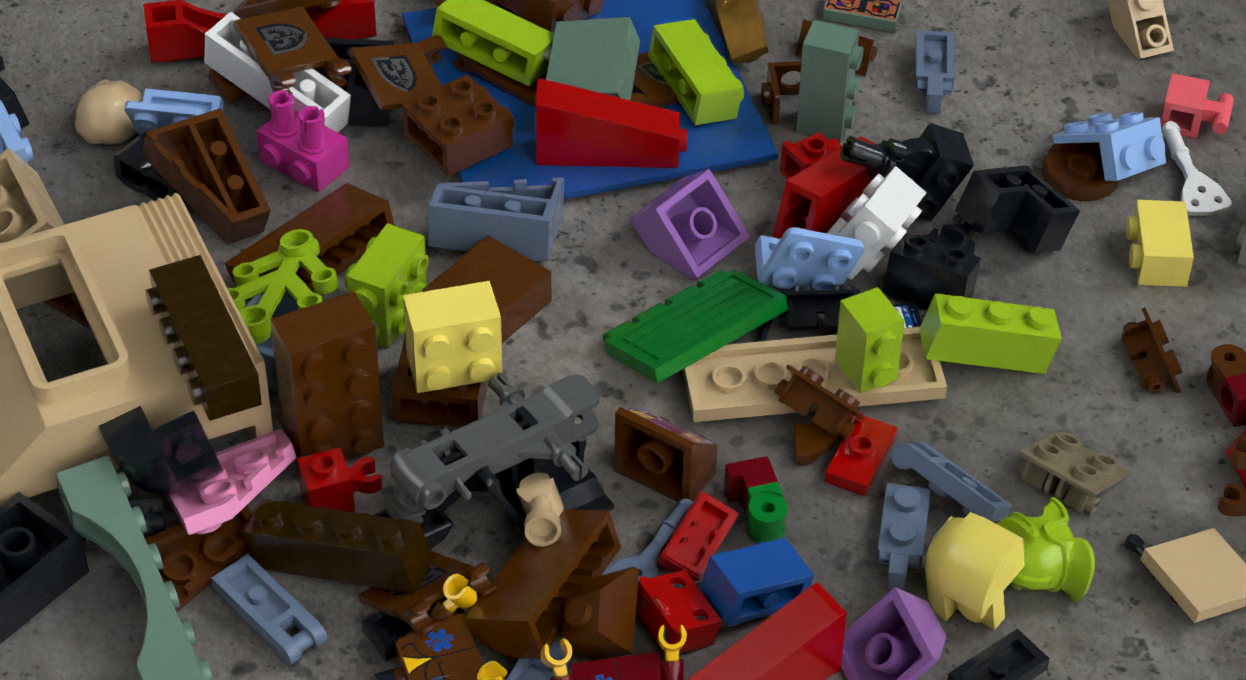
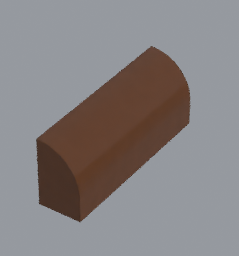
[225,183,395,301]
[464,509,621,659]

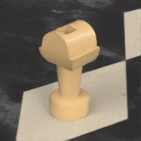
[516,472,564,547]

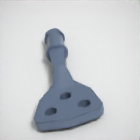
[602,499,693,582]

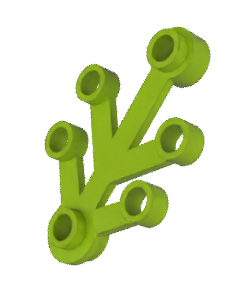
[227,229,339,344]

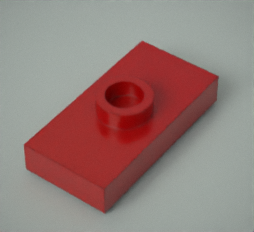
[825,416,898,496]
[657,490,739,582]

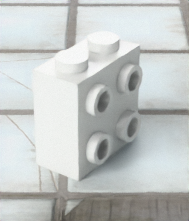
[827,166,926,280]

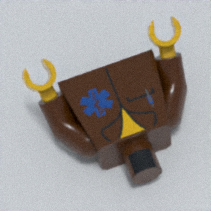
[374,574,507,680]

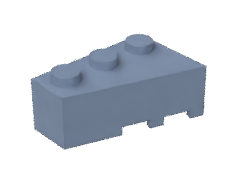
[428,177,564,262]

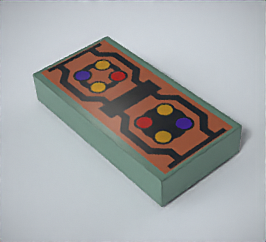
[822,0,903,33]

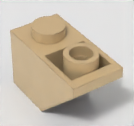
[1107,0,1174,59]

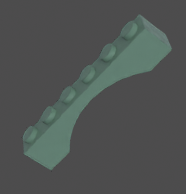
[56,455,213,680]

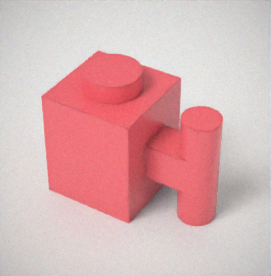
[1161,73,1234,139]

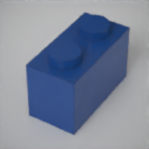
[699,537,814,627]

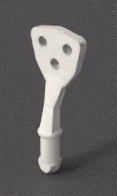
[1162,121,1232,216]

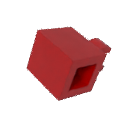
[297,447,382,513]

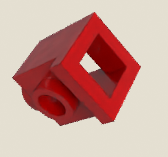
[780,132,842,179]

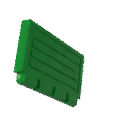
[602,269,788,383]

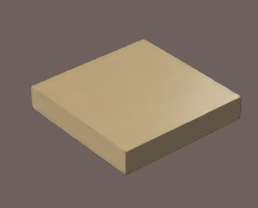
[1140,528,1246,623]

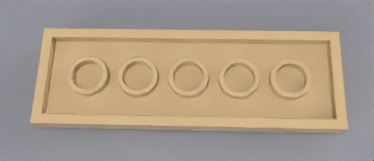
[682,327,947,422]

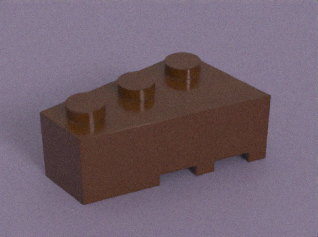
[141,108,271,244]

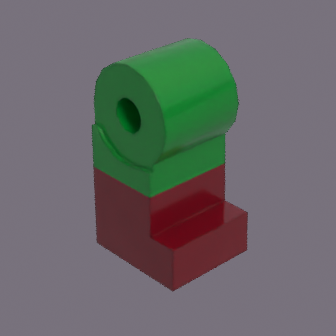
[724,456,788,543]

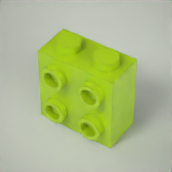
[345,223,429,348]

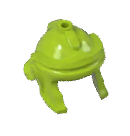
[997,497,1095,602]

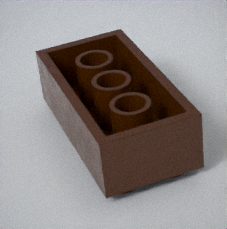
[270,291,384,464]

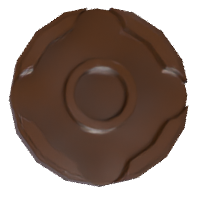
[1041,142,1119,201]

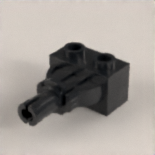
[840,123,974,221]
[882,214,981,308]

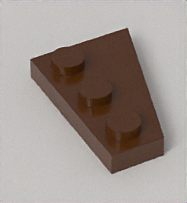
[126,505,252,612]

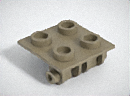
[1016,431,1131,514]

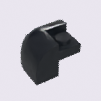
[99,406,224,495]

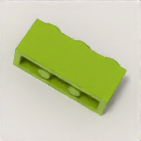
[432,0,554,87]
[648,19,744,125]
[919,293,1062,374]

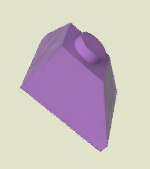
[841,587,947,680]

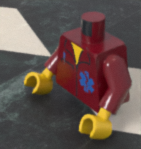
[540,625,687,680]

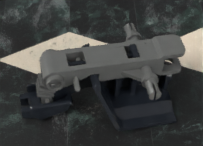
[374,373,614,550]

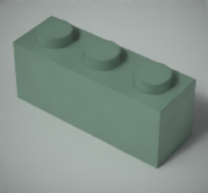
[796,20,864,143]

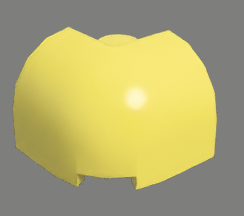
[925,512,1025,630]

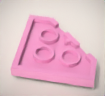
[166,428,297,535]

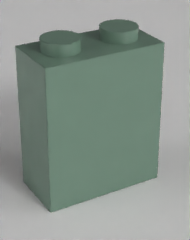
[546,17,640,100]

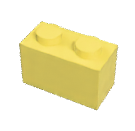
[1126,200,1194,287]

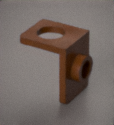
[761,61,802,124]

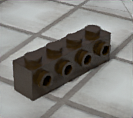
[145,255,262,421]
[240,499,433,594]

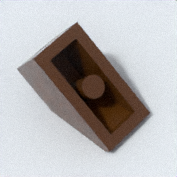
[561,566,639,661]

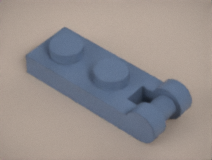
[891,442,1013,522]
[211,554,328,666]

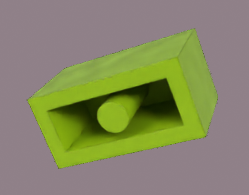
[835,287,905,394]

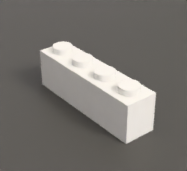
[204,12,351,132]

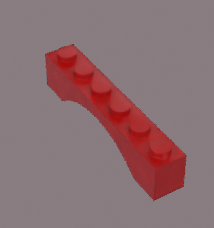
[143,0,377,63]

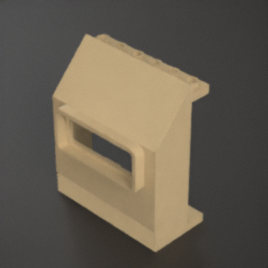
[0,193,273,507]

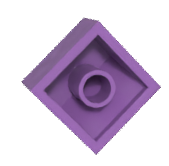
[630,169,750,279]

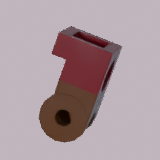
[1206,344,1246,427]

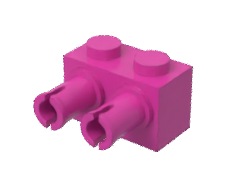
[256,90,350,192]

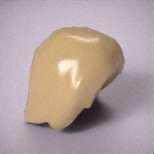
[75,79,143,145]

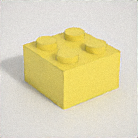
[403,281,503,393]

